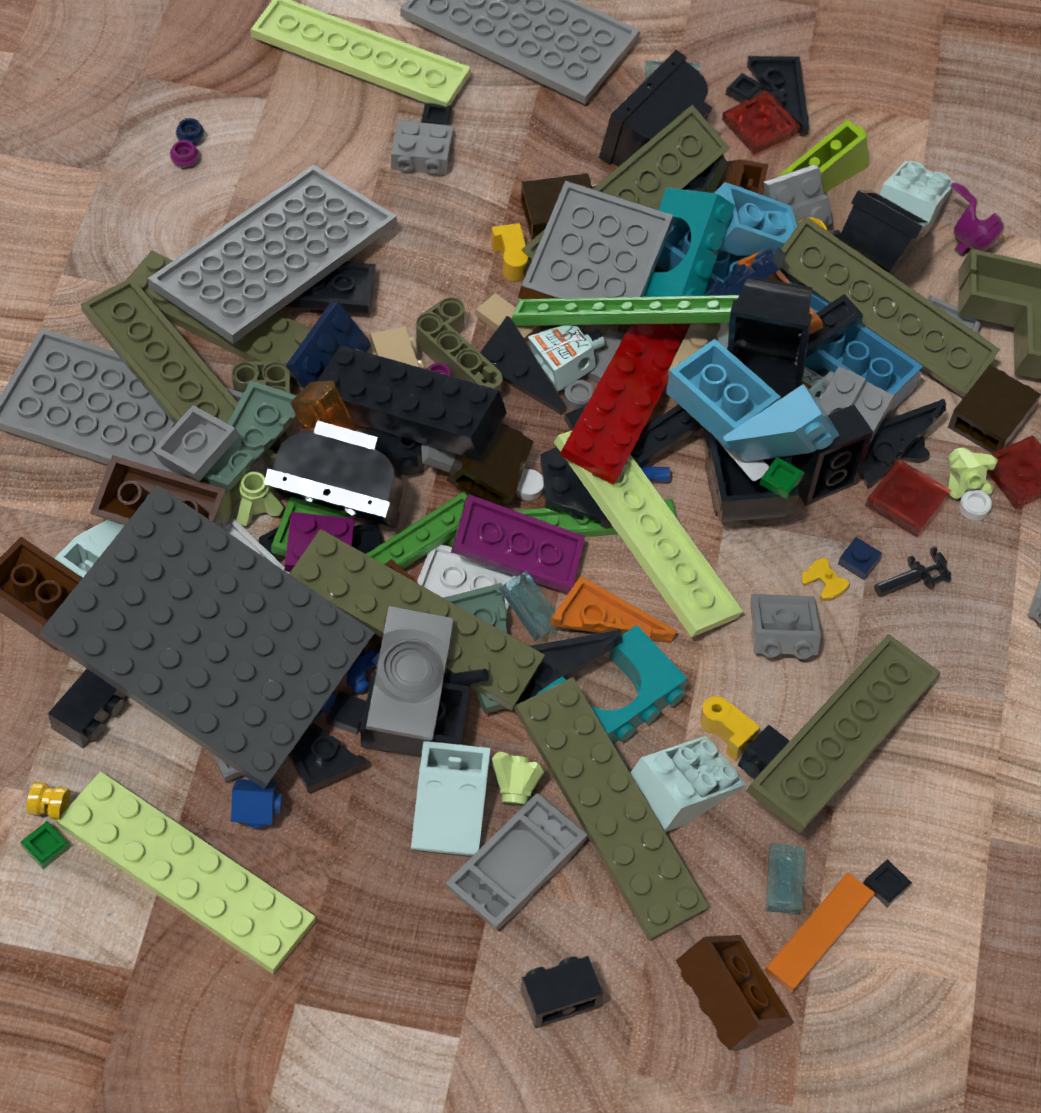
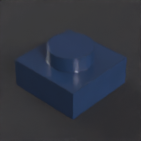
[838,537,882,580]

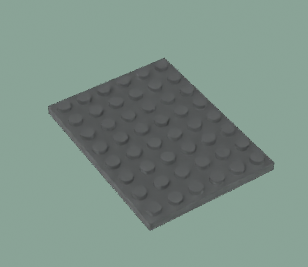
[39,485,375,789]

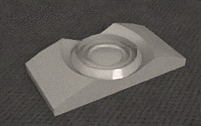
[366,606,453,741]
[445,793,588,930]

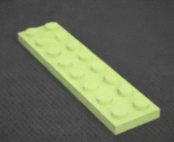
[251,0,471,107]
[554,431,743,638]
[56,771,316,975]

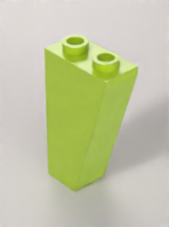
[775,119,869,194]

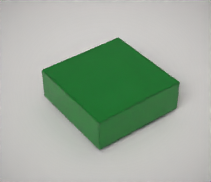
[760,457,804,499]
[20,821,70,869]

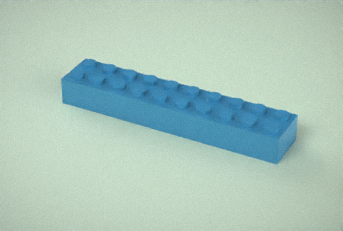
[656,225,923,420]

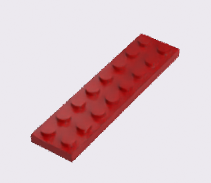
[559,323,691,485]

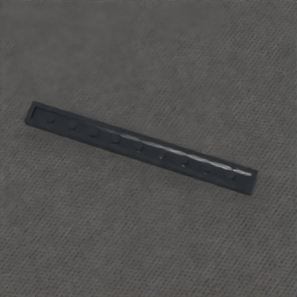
[631,294,863,468]

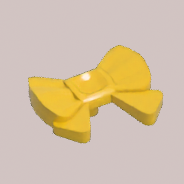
[802,557,849,600]

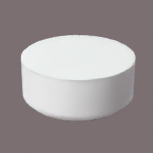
[515,469,543,501]
[959,489,992,521]

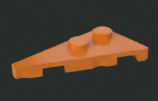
[550,576,677,643]

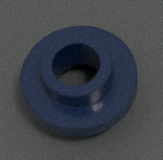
[176,118,204,144]

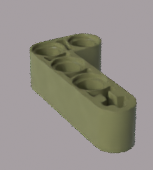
[416,297,503,396]
[232,361,291,471]

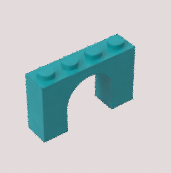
[643,188,735,297]
[537,625,688,744]

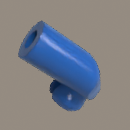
[641,466,670,482]
[346,649,377,693]

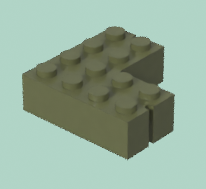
[958,249,1041,379]

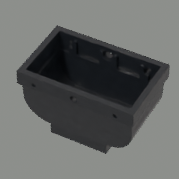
[599,50,712,166]
[839,190,933,276]
[727,276,813,399]
[264,421,403,528]
[702,426,800,522]

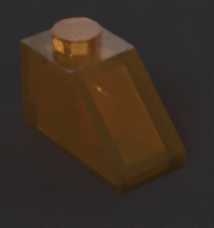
[290,381,358,432]

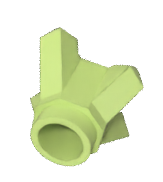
[948,447,998,499]
[229,472,284,527]
[492,751,544,806]

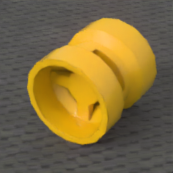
[26,781,70,821]

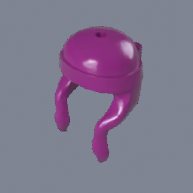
[950,182,1004,255]

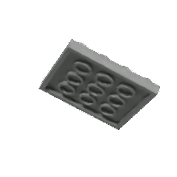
[522,181,675,325]

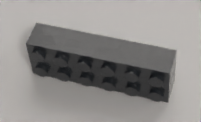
[311,345,507,460]

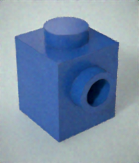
[231,779,282,828]

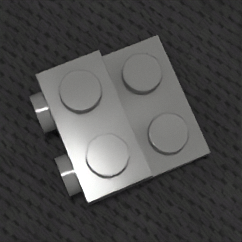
[391,120,453,175]
[764,165,832,226]
[815,366,895,443]
[152,405,240,481]
[750,594,821,659]

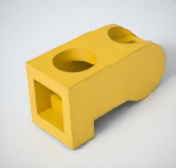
[491,223,528,281]
[700,696,761,762]

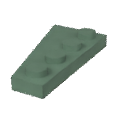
[200,380,308,492]
[444,583,507,714]

